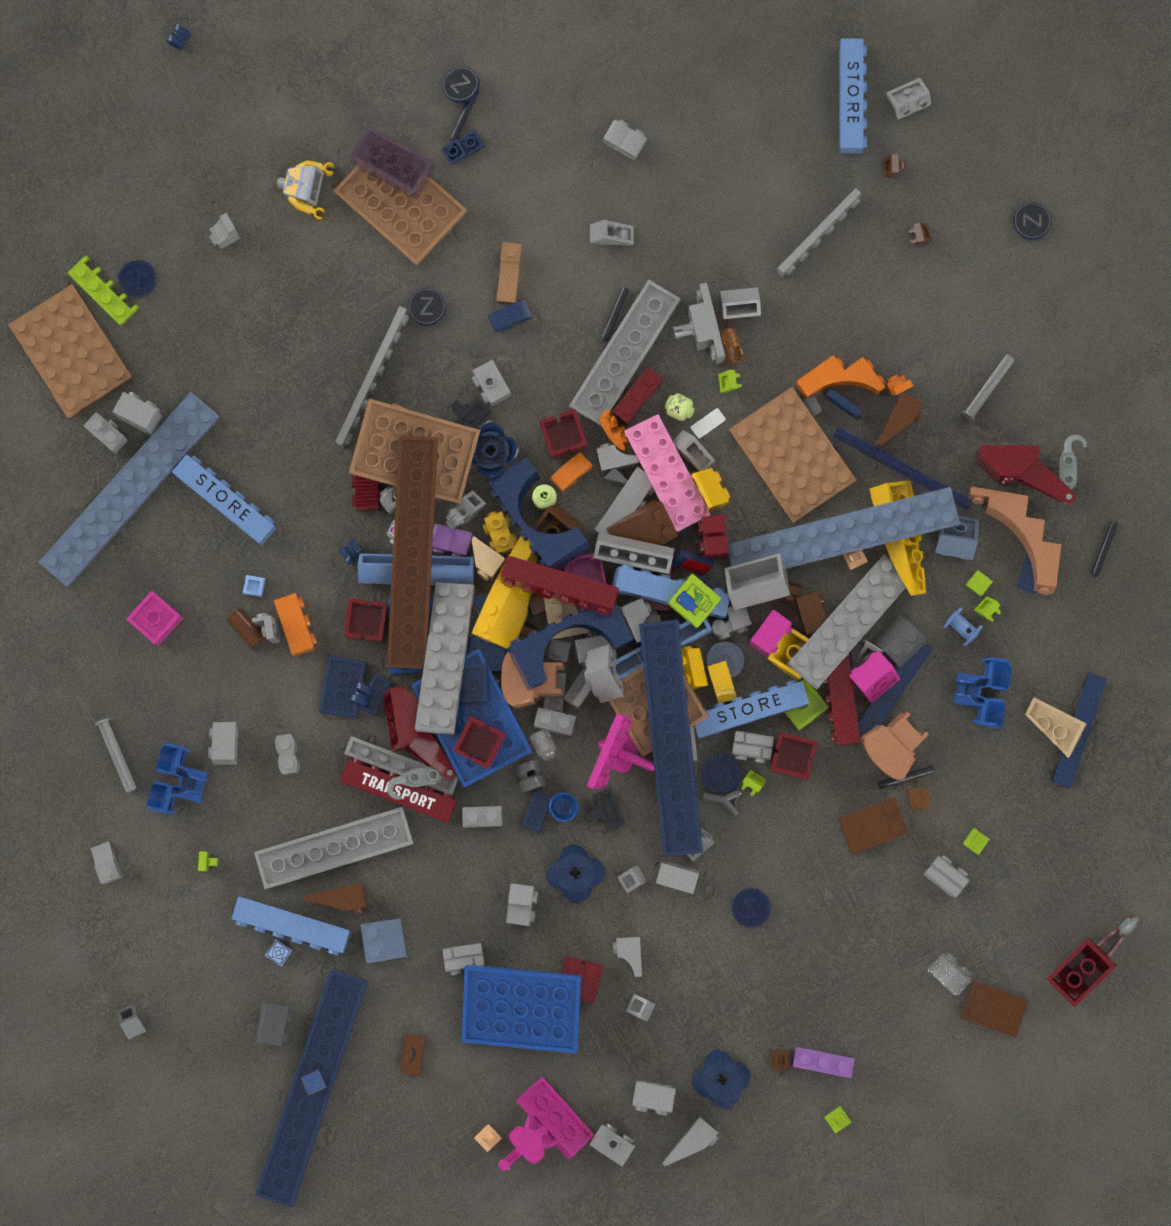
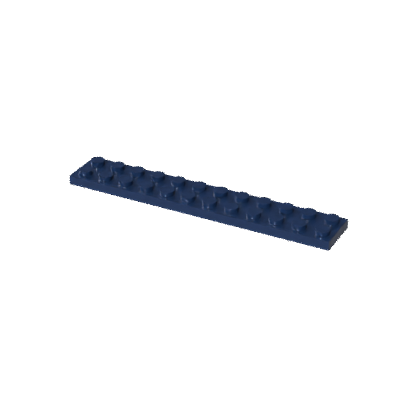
[639,620,703,856]
[255,969,368,1208]

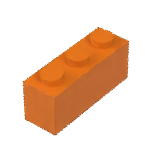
[274,593,317,657]

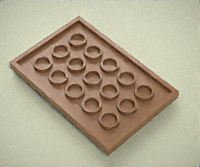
[333,137,468,266]
[8,284,133,419]
[729,387,857,524]
[349,399,480,504]

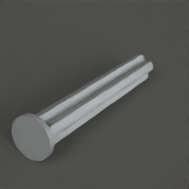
[961,354,1014,421]
[95,718,136,792]

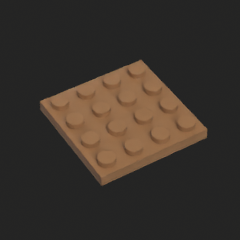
[609,666,709,757]

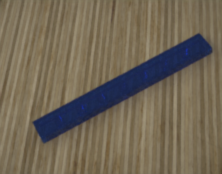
[833,428,972,510]

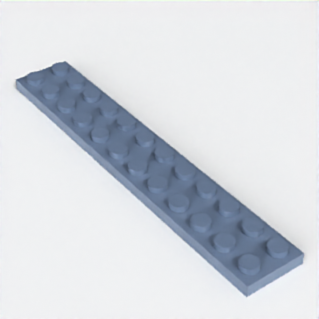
[39,392,220,588]
[728,487,960,569]

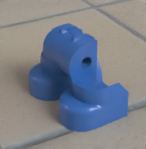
[953,657,1012,730]
[146,743,208,814]

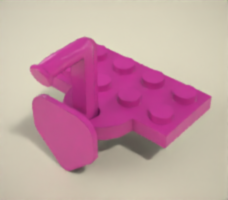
[587,713,655,789]
[499,1077,594,1171]

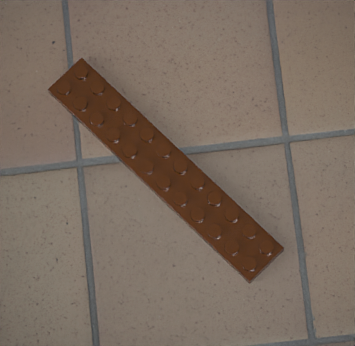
[387,435,438,669]

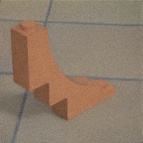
[968,486,1061,595]

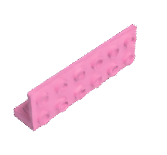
[625,414,711,532]

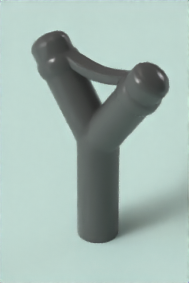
[703,789,742,816]

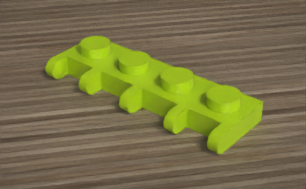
[68,255,139,326]

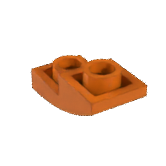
[885,374,913,395]
[599,409,629,451]
[550,452,593,492]

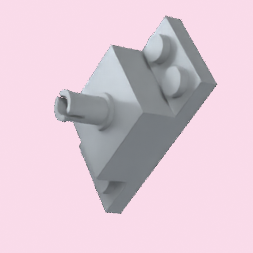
[673,283,725,365]

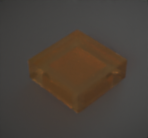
[908,788,930,809]

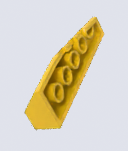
[870,480,926,596]
[472,537,538,650]

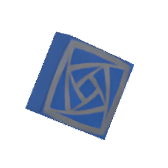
[301,1069,327,1096]

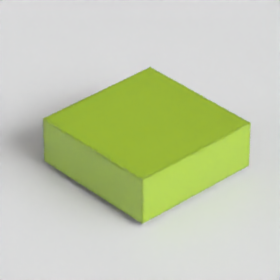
[965,570,993,597]

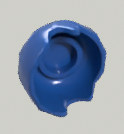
[548,792,579,822]

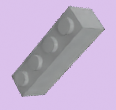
[595,467,655,535]
[593,533,675,574]

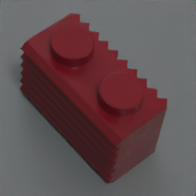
[351,475,380,512]

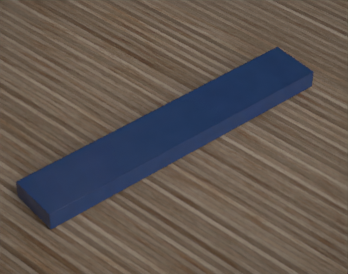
[858,644,933,737]
[1052,673,1107,788]

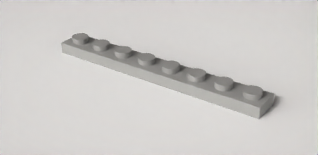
[335,306,409,448]

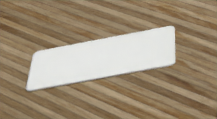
[690,408,726,439]

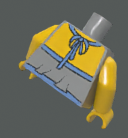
[277,160,334,220]

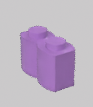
[433,524,473,557]

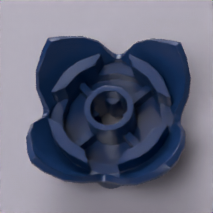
[471,420,519,478]
[546,844,605,904]
[692,1050,751,1109]

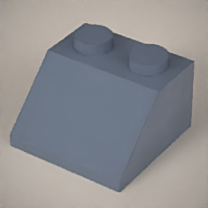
[935,516,979,560]
[361,919,407,964]

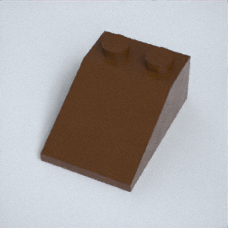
[875,392,923,452]
[606,500,678,545]
[533,503,585,565]
[838,797,908,854]
[303,884,369,915]
[960,981,1028,1038]

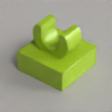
[718,370,742,393]
[974,596,1001,622]
[742,769,766,796]
[962,828,990,855]
[198,851,218,872]
[824,1106,852,1134]

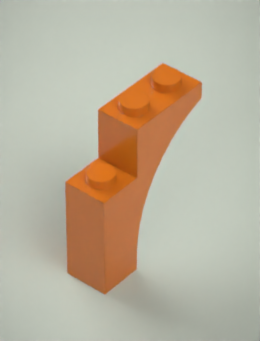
[796,355,886,399]

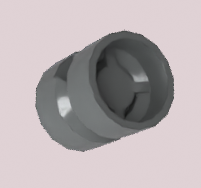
[514,760,546,793]

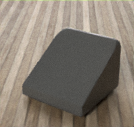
[802,395,822,418]
[604,468,627,486]

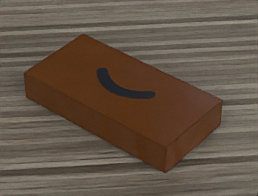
[400,1034,426,1076]

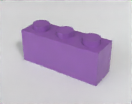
[792,1047,855,1078]

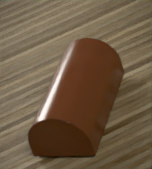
[227,608,266,650]

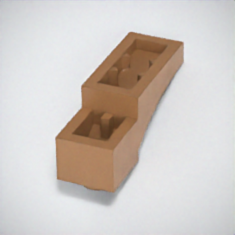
[497,242,522,304]

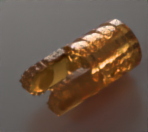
[720,328,745,364]

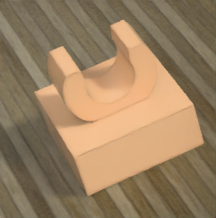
[843,550,868,571]
[474,1124,502,1152]

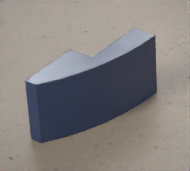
[442,130,485,165]
[488,300,532,332]
[1016,553,1036,594]

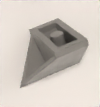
[850,639,884,670]

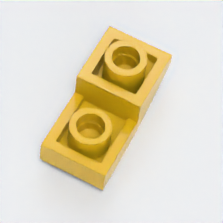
[707,661,737,703]

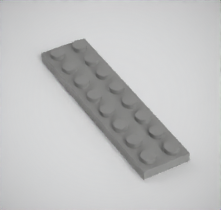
[569,279,681,427]
[788,554,906,689]
[415,582,475,735]
[254,807,414,890]

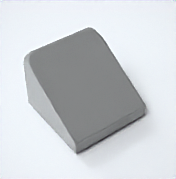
[617,865,647,894]
[626,994,655,1021]

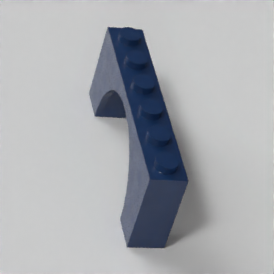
[489,457,590,570]
[508,604,634,691]

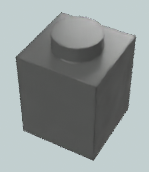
[548,639,571,665]
[116,1004,146,1039]

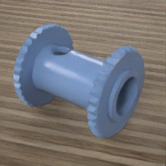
[943,608,983,646]

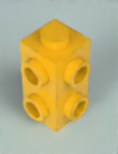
[482,511,517,555]
[682,646,708,690]

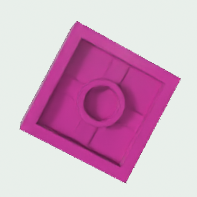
[564,553,607,584]
[126,591,184,647]
[749,610,792,658]
[849,651,900,704]

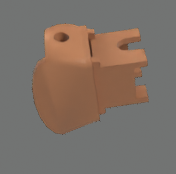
[501,652,565,708]
[860,712,929,780]

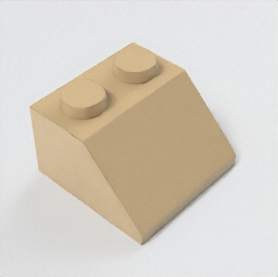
[472,537,506,582]

